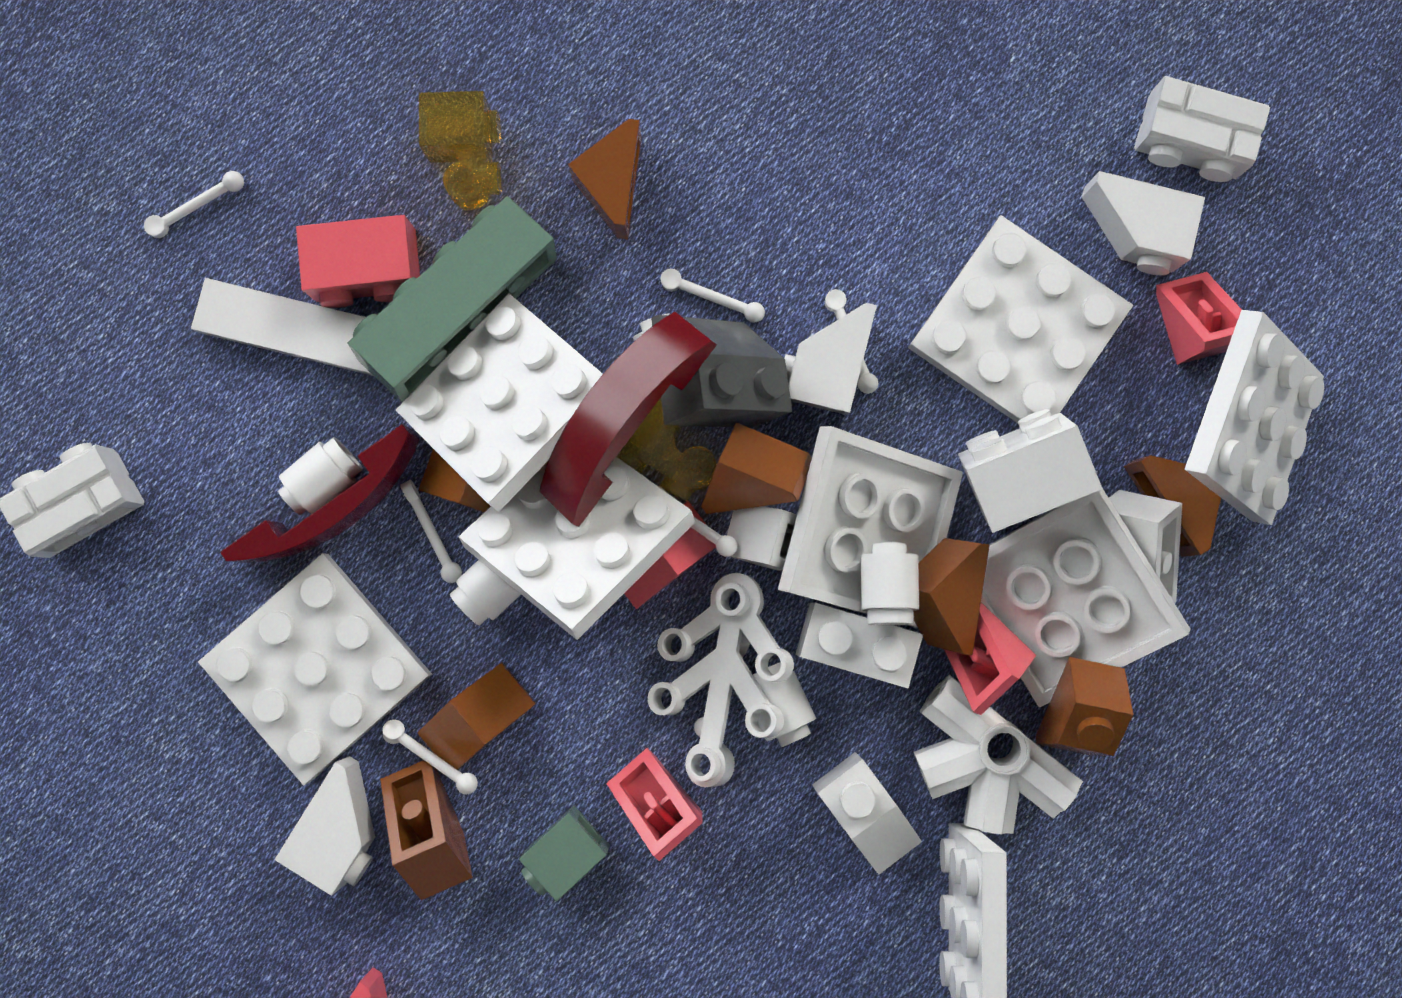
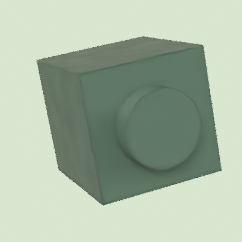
[519,805,610,902]

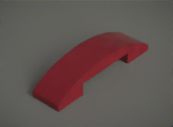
[539,311,717,527]
[220,424,420,563]

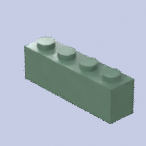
[347,196,557,402]

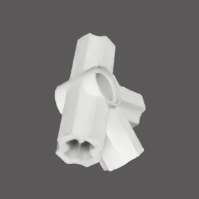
[914,675,1083,835]

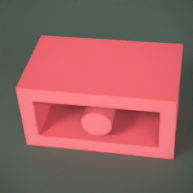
[296,215,420,308]

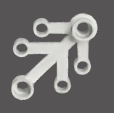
[648,573,794,787]

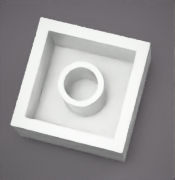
[958,409,1103,533]

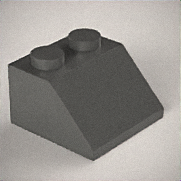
[651,315,792,428]

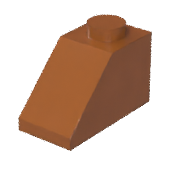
[1035,657,1134,756]
[380,760,473,900]

